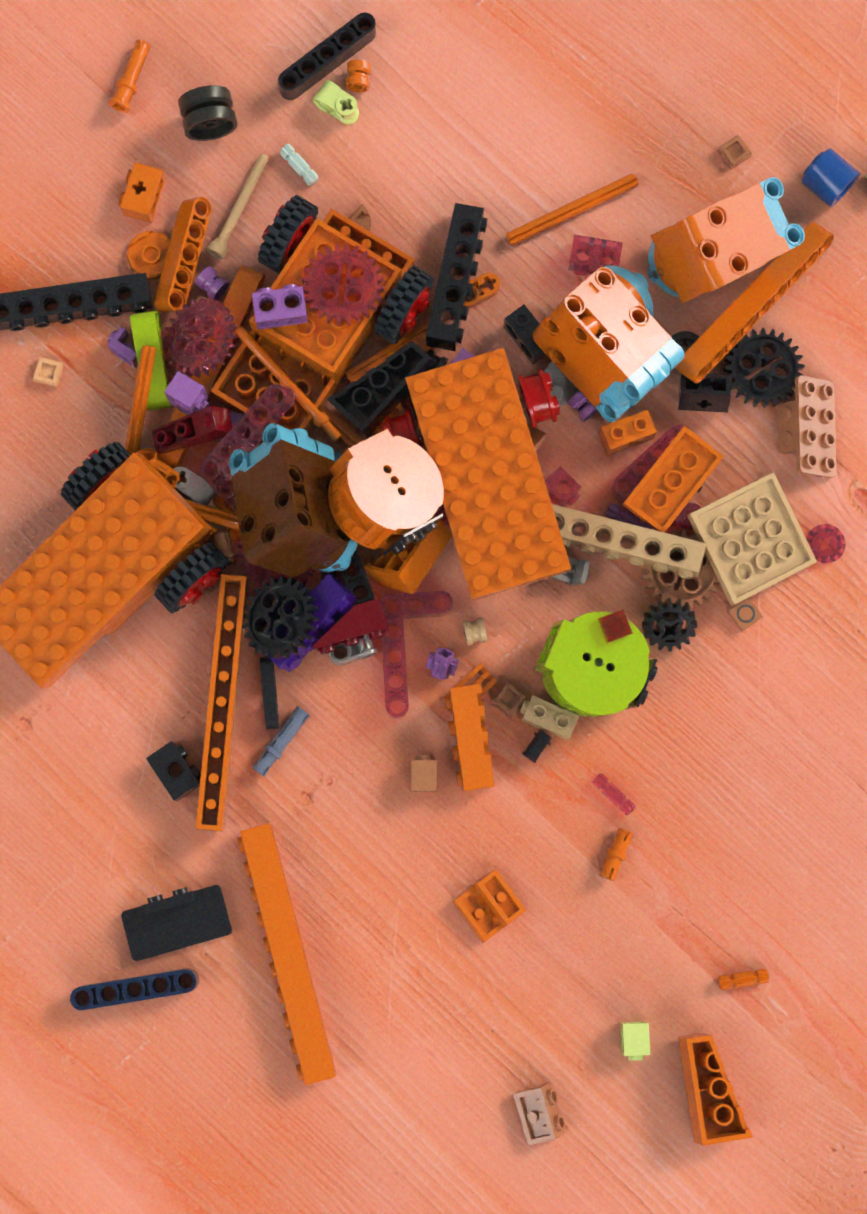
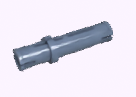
[252,706,310,777]

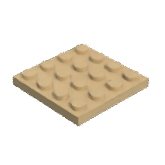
[687,472,817,605]

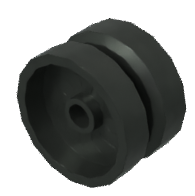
[178,85,237,141]

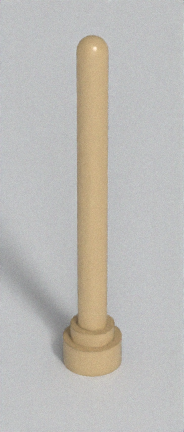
[206,154,268,260]

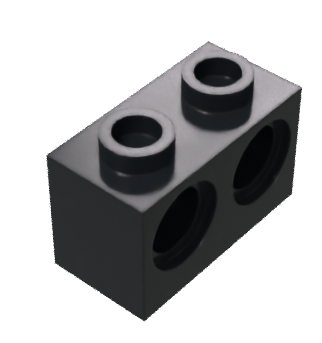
[503,304,546,364]

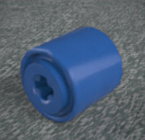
[802,148,860,208]

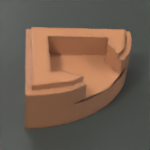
[349,204,371,231]

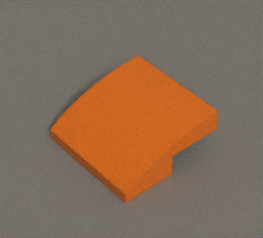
[452,869,526,943]

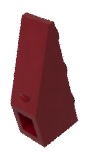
[151,406,234,454]
[313,598,388,654]

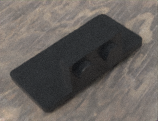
[121,885,232,961]

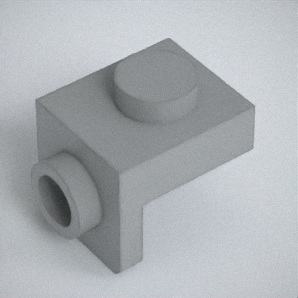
[551,557,590,586]

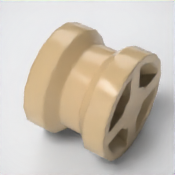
[462,617,487,646]

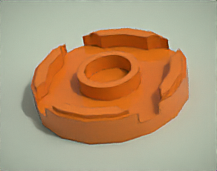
[127,231,170,280]

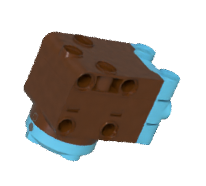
[229,423,358,578]

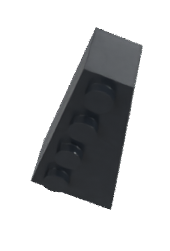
[327,341,435,437]

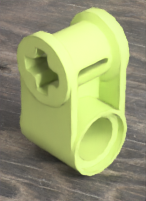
[312,80,359,125]

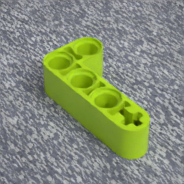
[130,310,172,411]

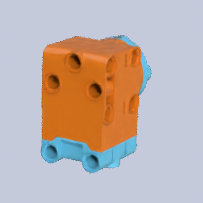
[648,177,805,303]
[533,265,685,422]

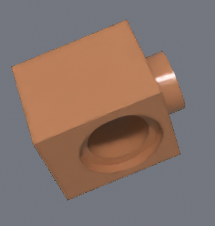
[411,755,437,792]

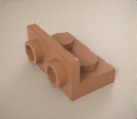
[513,1082,565,1145]

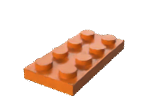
[623,426,724,533]

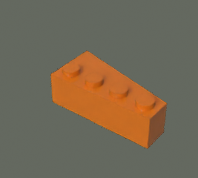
[445,684,495,791]
[678,1033,753,1146]

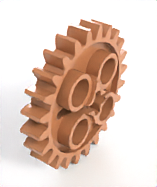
[641,529,720,610]

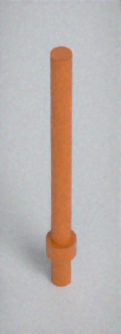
[235,326,342,442]

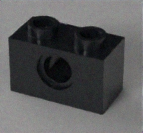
[146,741,201,802]

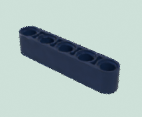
[70,968,199,1010]

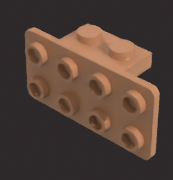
[778,375,837,478]

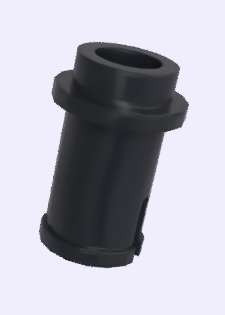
[522,730,552,763]

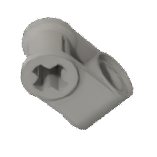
[174,467,219,505]
[329,637,379,666]

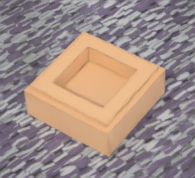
[32,357,64,388]

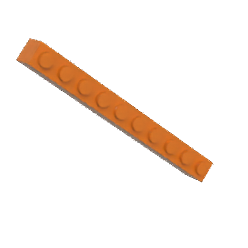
[196,574,248,832]
[237,823,337,1085]

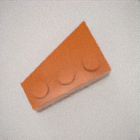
[364,516,452,594]

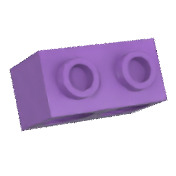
[252,284,308,330]
[164,371,209,415]

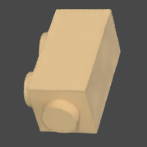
[519,695,579,741]

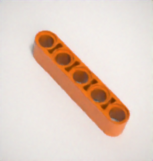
[154,197,212,313]

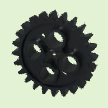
[723,328,805,408]
[242,576,319,660]

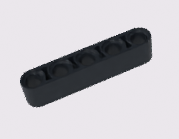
[278,12,376,100]

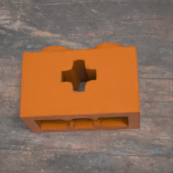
[118,162,166,223]
[598,410,657,456]

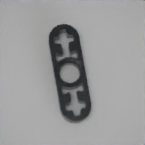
[260,657,280,730]

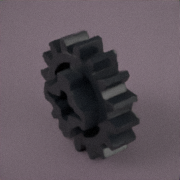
[642,598,697,652]

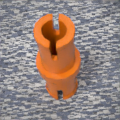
[599,828,634,881]

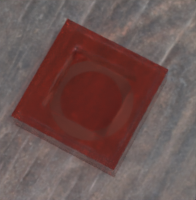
[598,609,633,643]

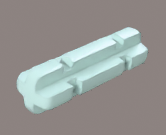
[280,144,318,186]

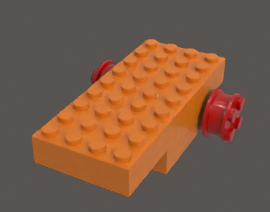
[381,348,571,601]

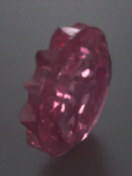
[806,524,846,564]

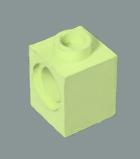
[620,1021,650,1061]

